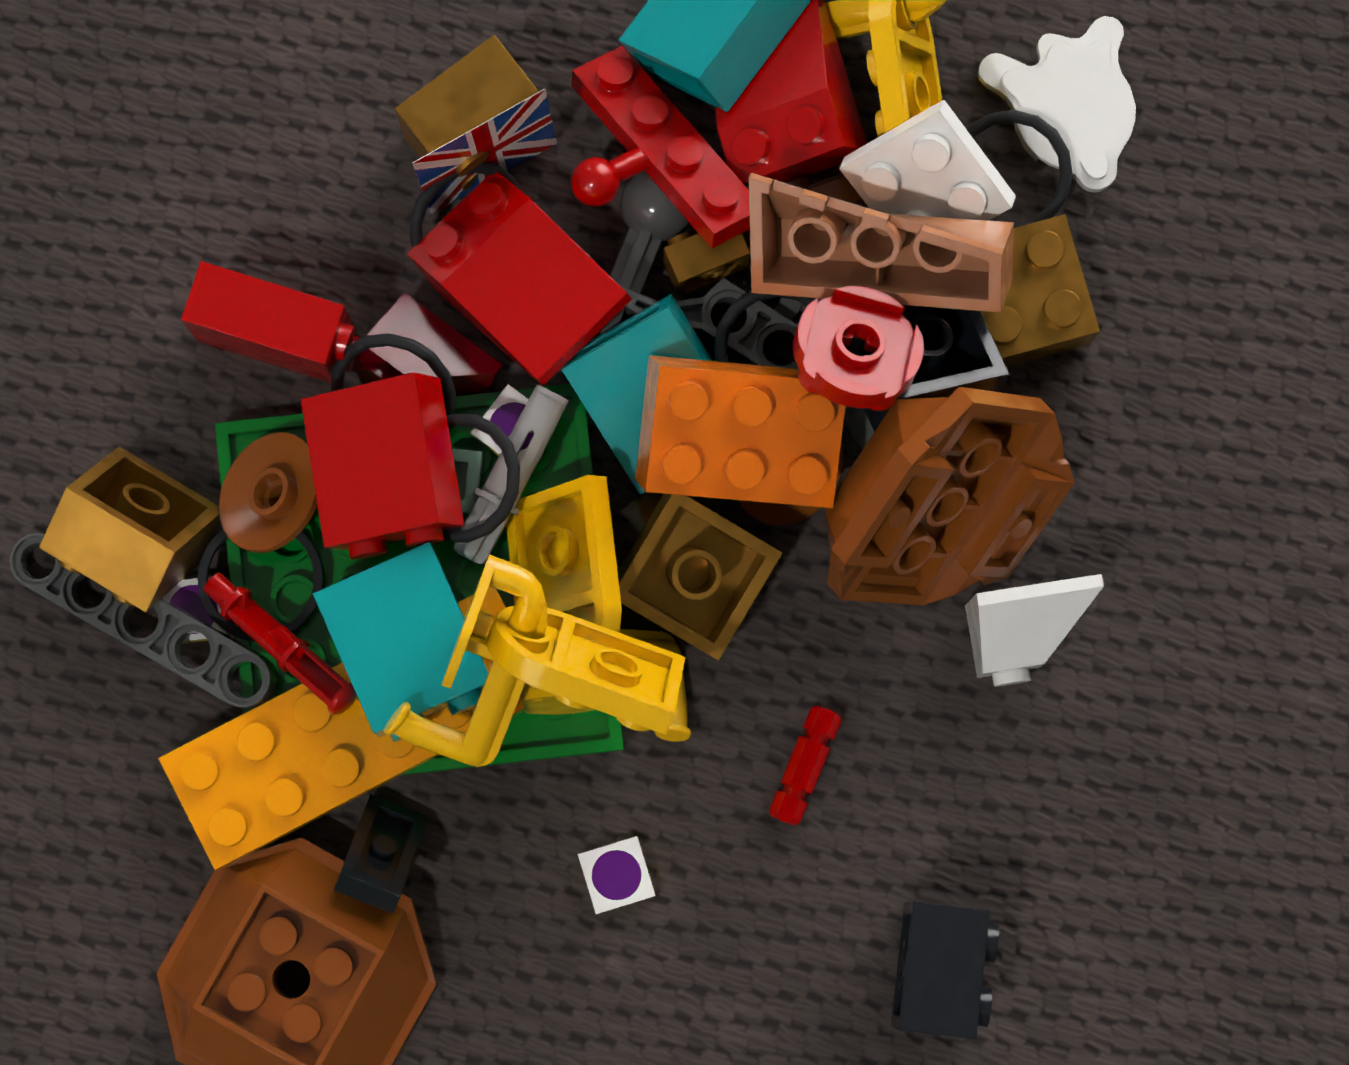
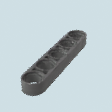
[9,533,279,709]

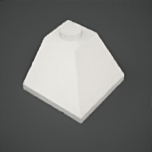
[965,574,1104,687]

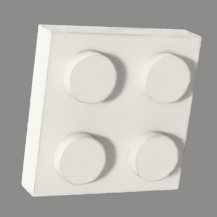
[839,100,1016,221]

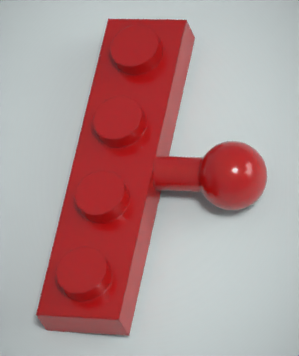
[571,46,750,249]

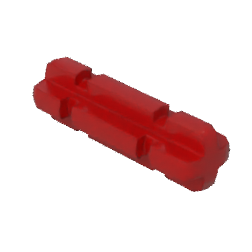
[769,705,842,826]

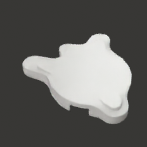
[977,16,1136,192]

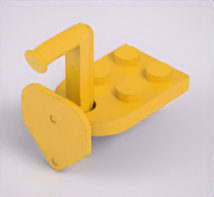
[826,0,948,137]
[506,475,691,742]
[384,555,685,767]

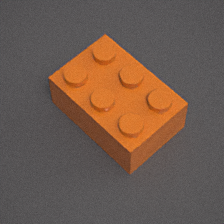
[635,355,845,508]

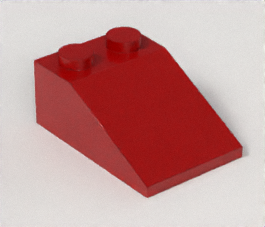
[715,0,867,189]
[407,171,632,386]

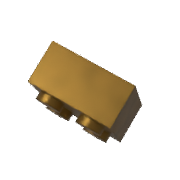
[663,232,750,297]

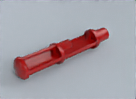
[203,573,357,715]

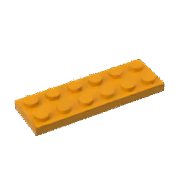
[158,586,524,871]

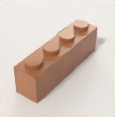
[749,173,1014,313]

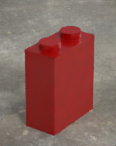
[181,261,361,383]
[301,372,465,559]

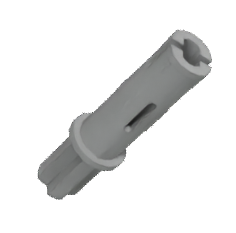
[453,385,569,564]

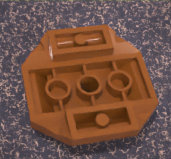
[825,387,1075,606]
[157,838,438,1065]

